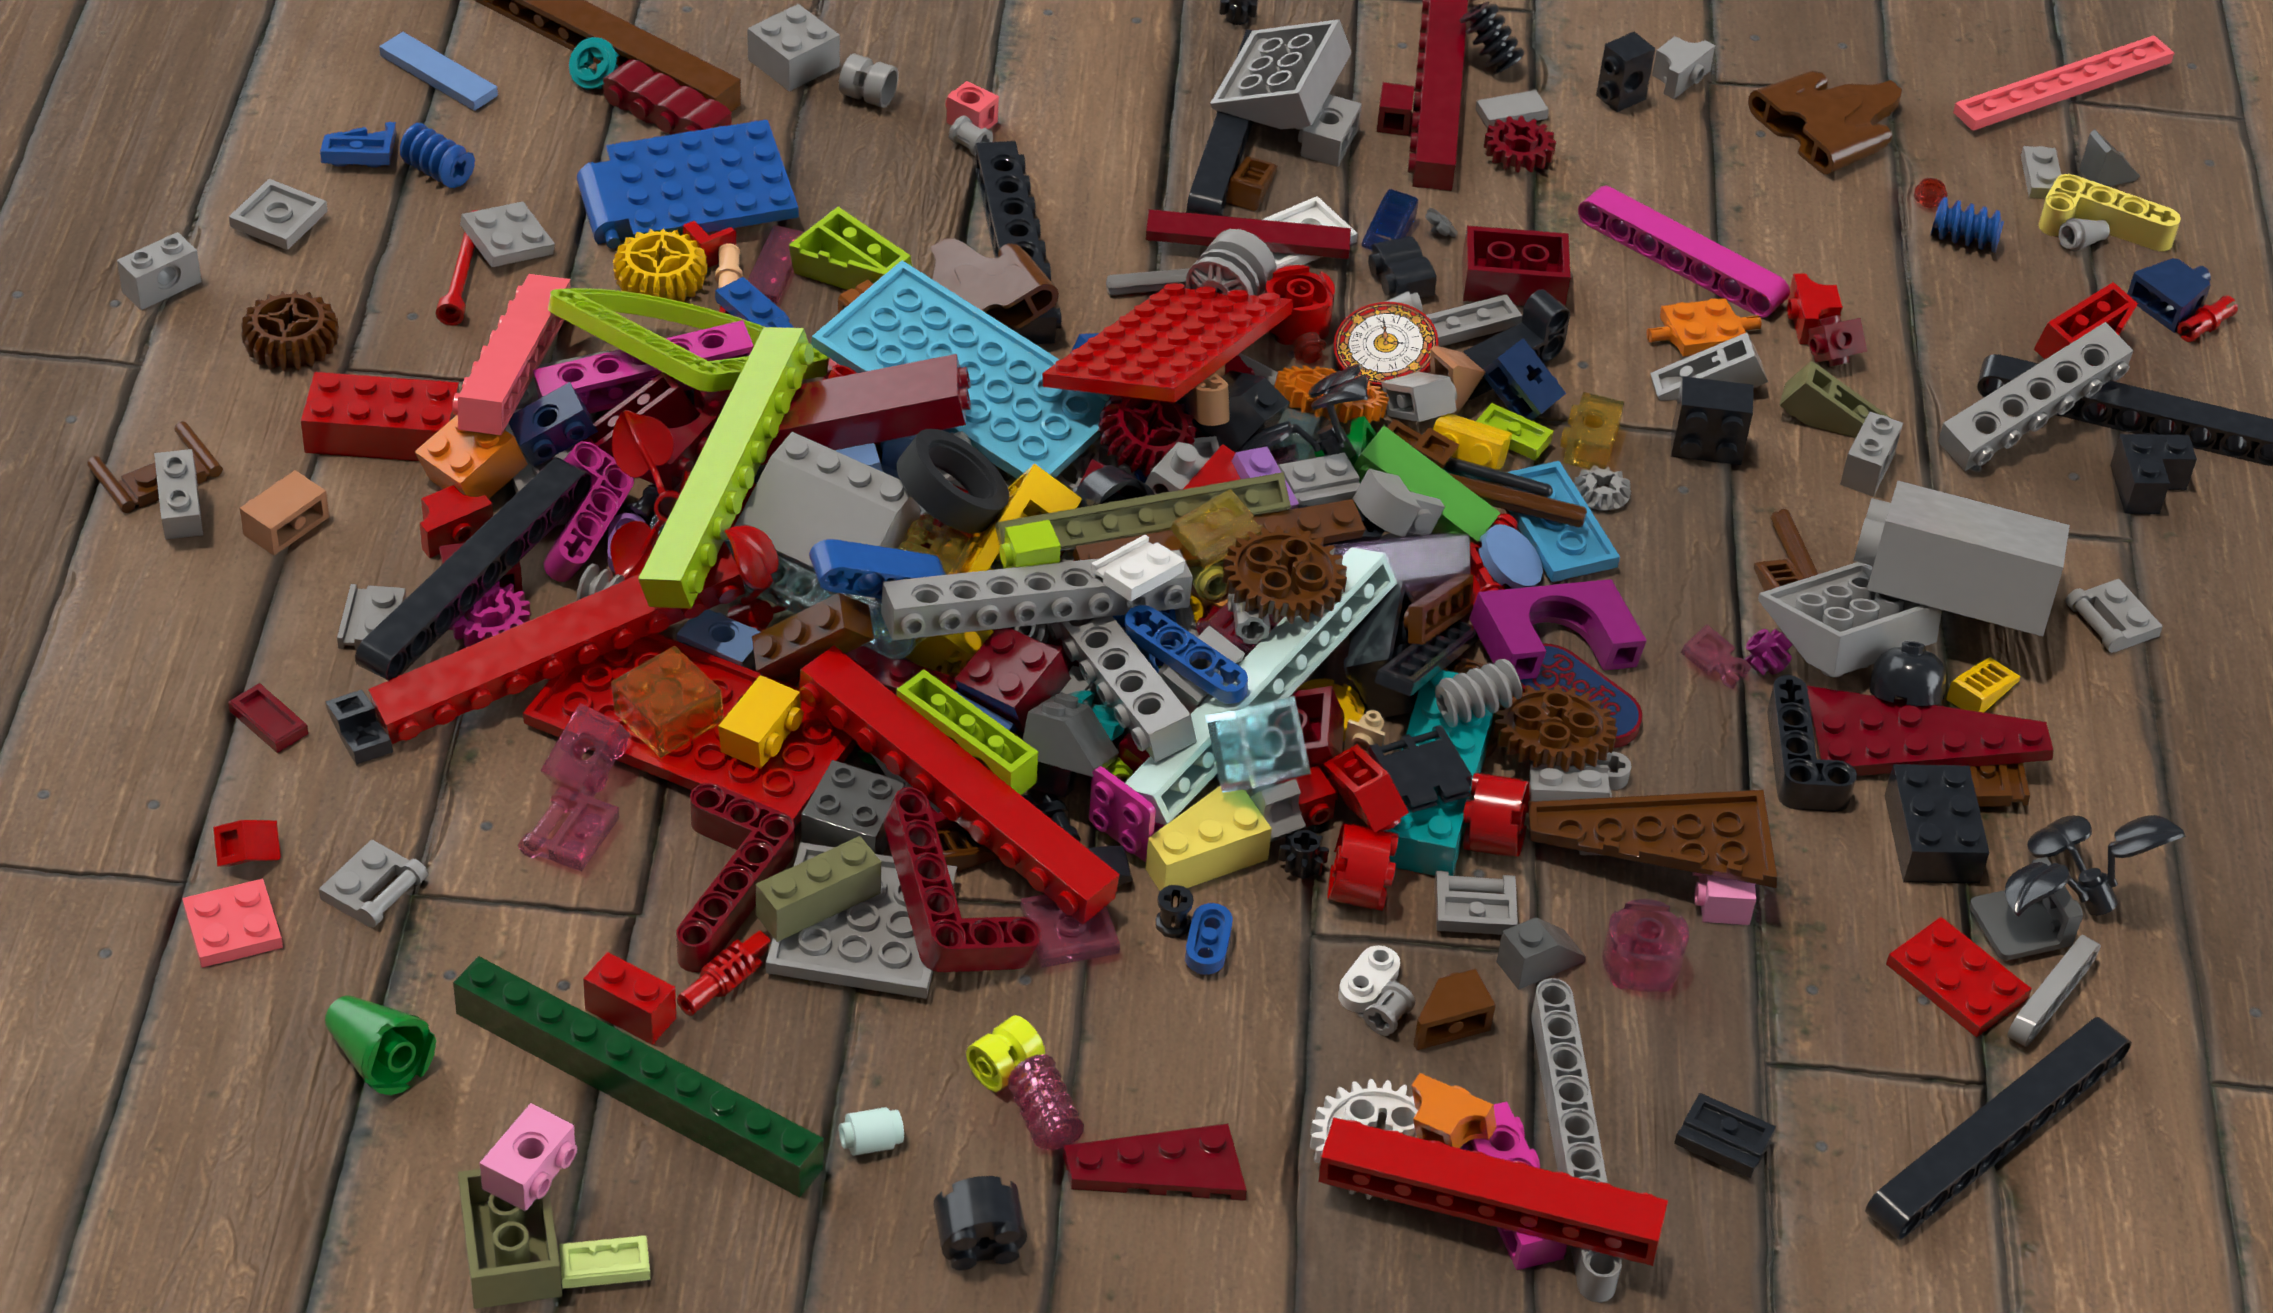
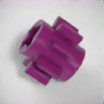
[1745,629,1793,675]

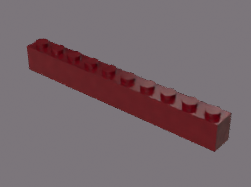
[1407,0,1468,191]

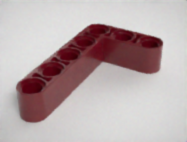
[676,783,795,972]
[884,787,1042,972]

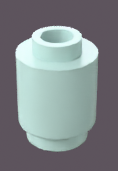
[839,1107,904,1156]

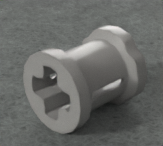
[949,115,993,156]
[1363,982,1415,1036]

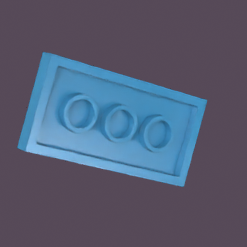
[1494,461,1620,582]

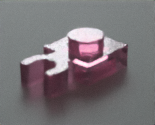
[1681,625,1751,689]

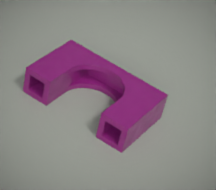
[1469,579,1647,680]

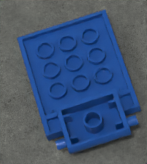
[576,119,799,249]

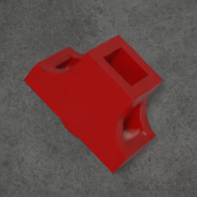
[1787,273,1843,344]
[419,485,493,558]

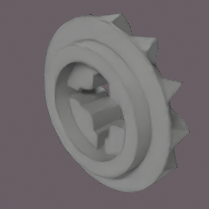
[1574,465,1631,510]

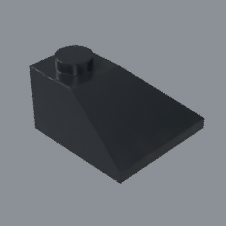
[1185,370,1290,453]

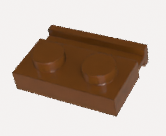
[1969,763,2030,806]

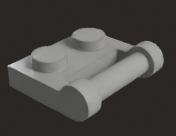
[2065,579,2163,653]
[319,839,428,928]
[1434,871,1518,935]

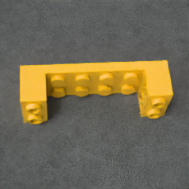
[905,463,1082,678]

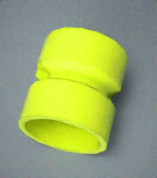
[966,1015,1045,1092]

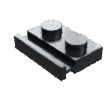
[1674,1093,1776,1178]

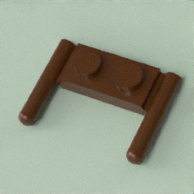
[87,421,223,513]

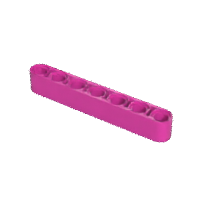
[1578,186,1790,318]

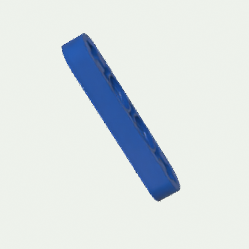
[1125,605,1248,704]

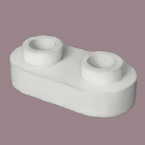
[1338,946,1400,1013]

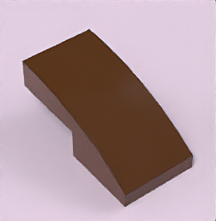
[1387,419,1459,469]

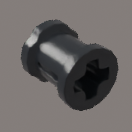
[624,484,659,528]
[1155,885,1194,938]

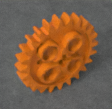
[1274,365,1389,423]

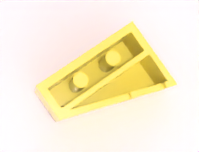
[1145,775,1272,891]

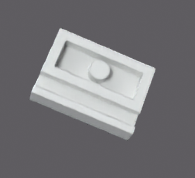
[1090,535,1185,601]

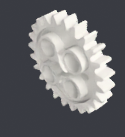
[1310,1079,1418,1201]

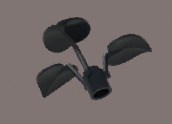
[1241,364,1368,460]
[2005,815,2186,917]

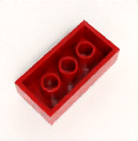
[301,372,460,461]

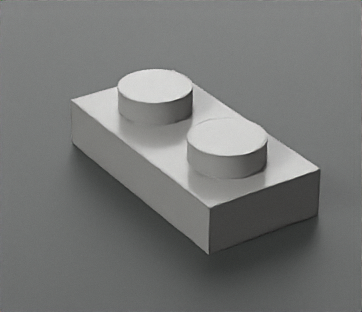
[2021,146,2061,199]

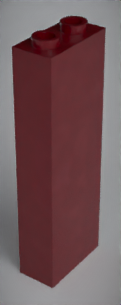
[761,354,971,465]

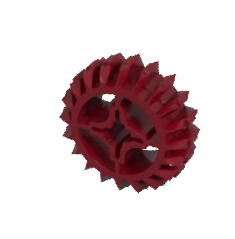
[1098,395,1196,477]

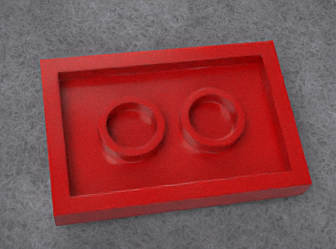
[1886,917,2032,1038]

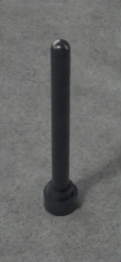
[1443,457,1553,498]

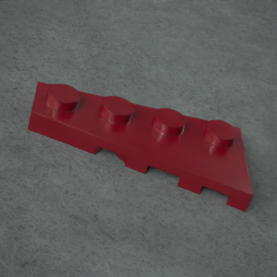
[1063,1123,1247,1201]

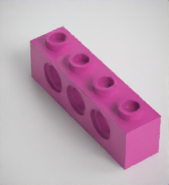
[1461,1102,1567,1270]

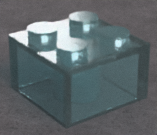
[1206,696,1311,793]

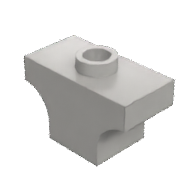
[1652,36,1715,99]
[1250,778,1306,842]

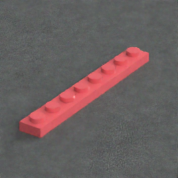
[1953,35,2174,131]

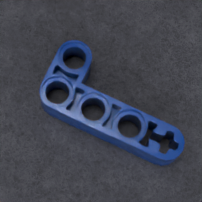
[809,539,946,599]

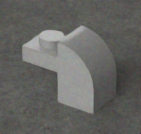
[1352,469,1445,538]

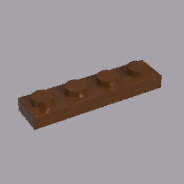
[1404,573,1473,645]

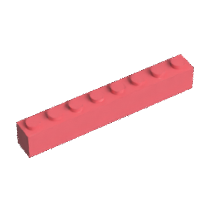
[452,274,570,435]

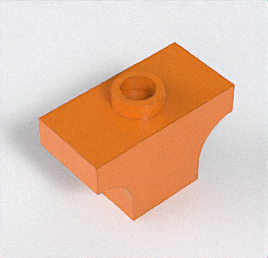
[1411,1073,1497,1148]

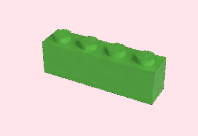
[1353,426,1500,554]

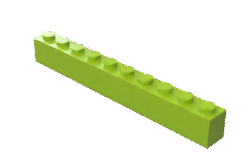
[638,327,814,609]

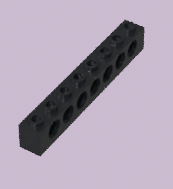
[975,141,1062,344]

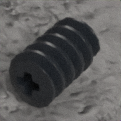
[1459,1,1525,74]

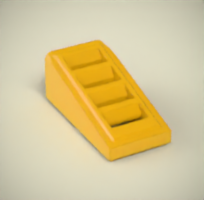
[1946,657,2020,712]

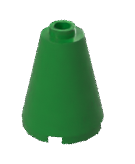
[325,995,436,1095]

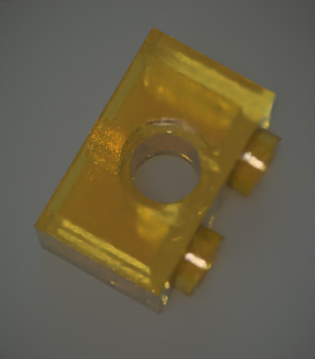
[1560,392,1625,470]

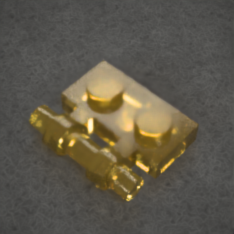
[898,513,981,575]

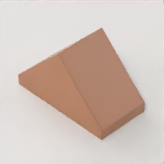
[1430,346,1486,415]

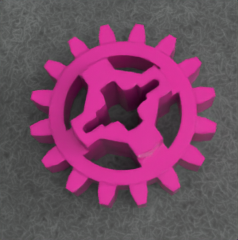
[449,581,531,647]

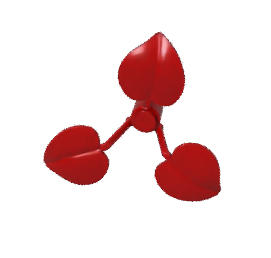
[610,410,756,580]
[724,525,831,686]

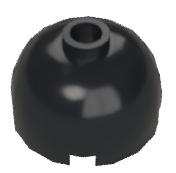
[1870,641,1946,706]

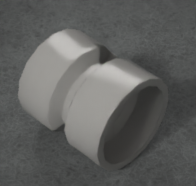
[839,54,899,108]

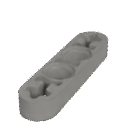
[2007,935,2101,1047]

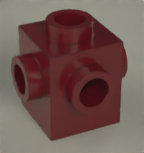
[1808,315,1867,367]

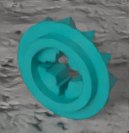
[569,37,619,90]

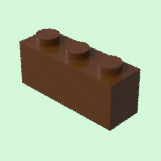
[752,593,874,682]

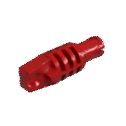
[677,930,771,1016]

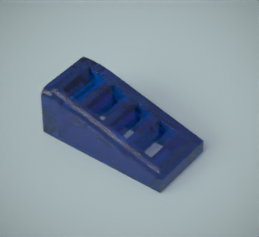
[1362,189,1419,250]

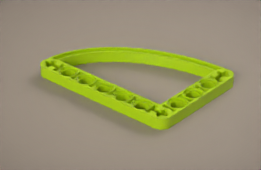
[548,288,830,392]

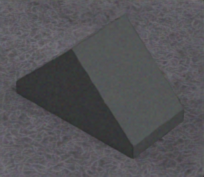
[2079,129,2140,187]

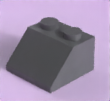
[1023,694,1119,777]

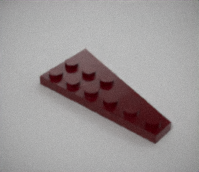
[1806,685,2054,776]

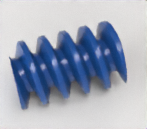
[400,123,475,188]
[1930,197,2004,253]

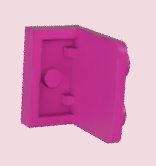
[1089,766,1165,863]

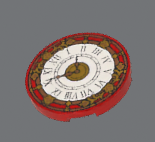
[1334,302,1438,389]

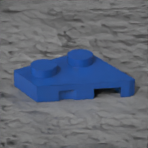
[320,122,397,167]

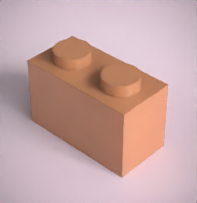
[240,470,329,556]

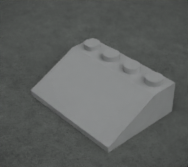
[1210,19,1352,130]
[734,432,921,572]
[1758,562,1942,677]

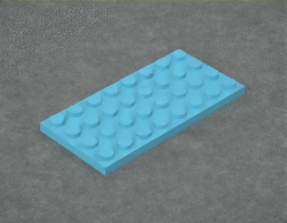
[811,260,1113,479]

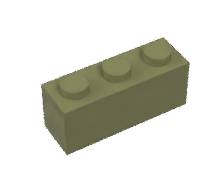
[756,836,881,942]

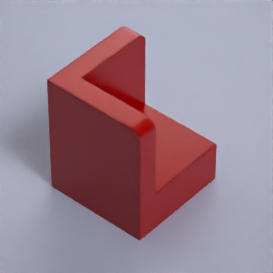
[683,220,736,268]
[213,820,281,867]

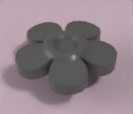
[1425,208,1458,238]

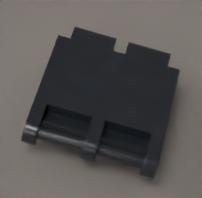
[1368,725,1472,813]

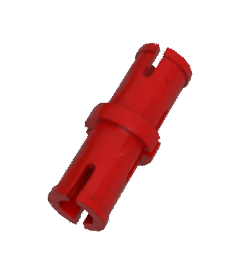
[2178,295,2238,342]

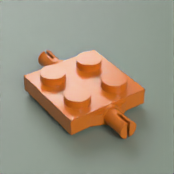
[1646,298,1762,357]

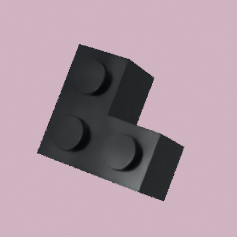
[2110,434,2197,514]

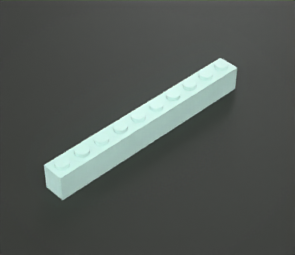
[1125,547,1397,825]

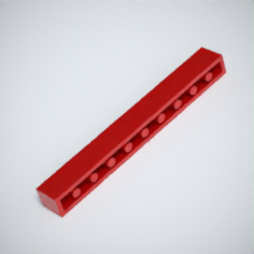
[368,541,745,744]
[799,645,1120,925]

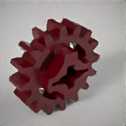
[1483,116,1556,172]

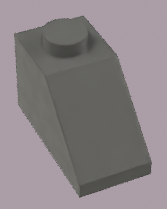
[1497,917,1586,990]

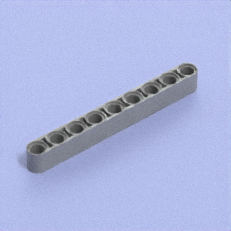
[1531,978,1622,1302]

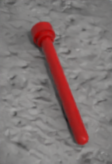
[436,210,479,326]

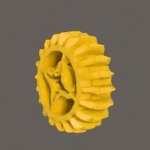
[613,228,707,302]

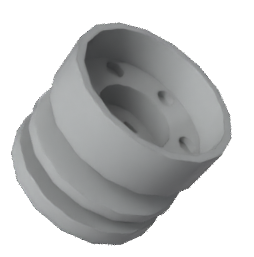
[1186,229,1277,296]

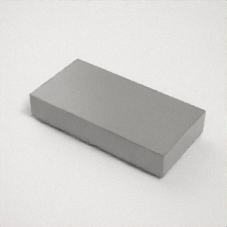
[1475,90,1549,129]

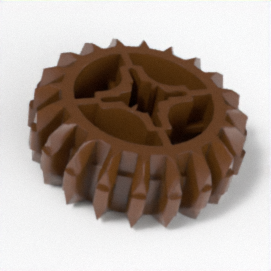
[241,290,339,372]

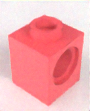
[945,81,999,129]

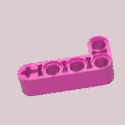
[543,441,634,582]

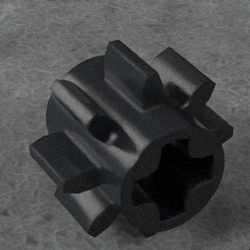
[1219,0,1258,25]
[1278,830,1329,879]

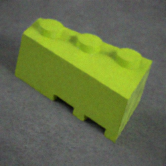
[789,207,912,290]

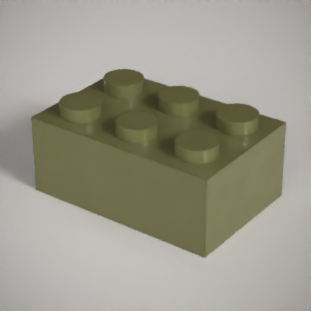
[458,1169,562,1309]

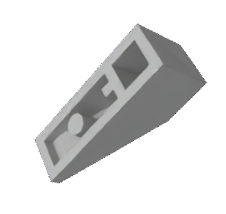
[1650,332,1768,401]

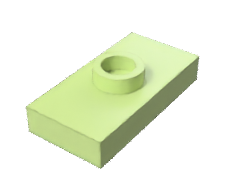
[559,1235,650,1289]

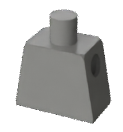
[1145,442,1207,494]

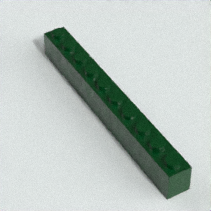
[453,956,824,1198]

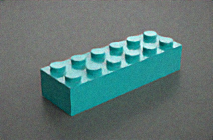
[1386,670,1499,876]

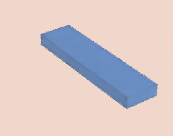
[379,32,498,111]

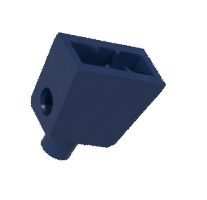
[2127,258,2211,333]

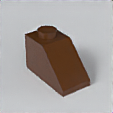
[1413,969,1496,1050]

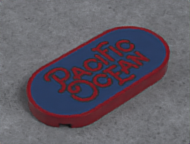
[1520,643,1642,748]

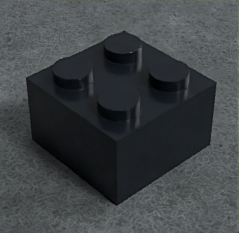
[1671,376,1753,465]

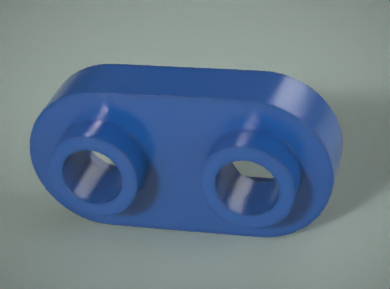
[1185,903,1233,974]

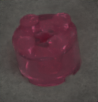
[1602,899,1689,992]

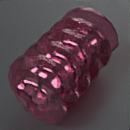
[1008,1054,1084,1150]

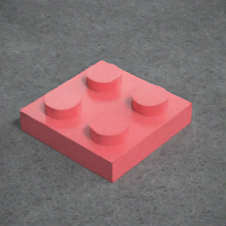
[182,879,283,968]

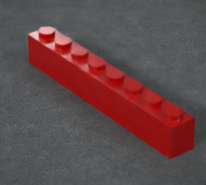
[1318,1117,1668,1266]

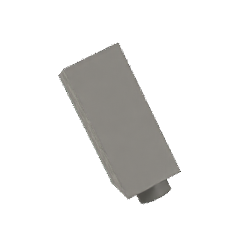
[1853,481,2070,636]

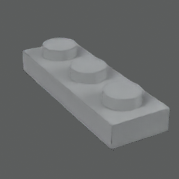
[1426,294,1522,347]

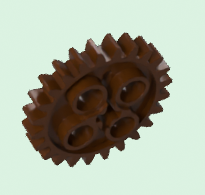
[1222,525,1347,624]
[1492,684,1618,772]

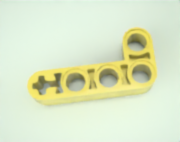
[2038,174,2181,251]

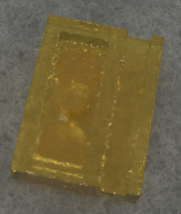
[1170,489,1263,569]

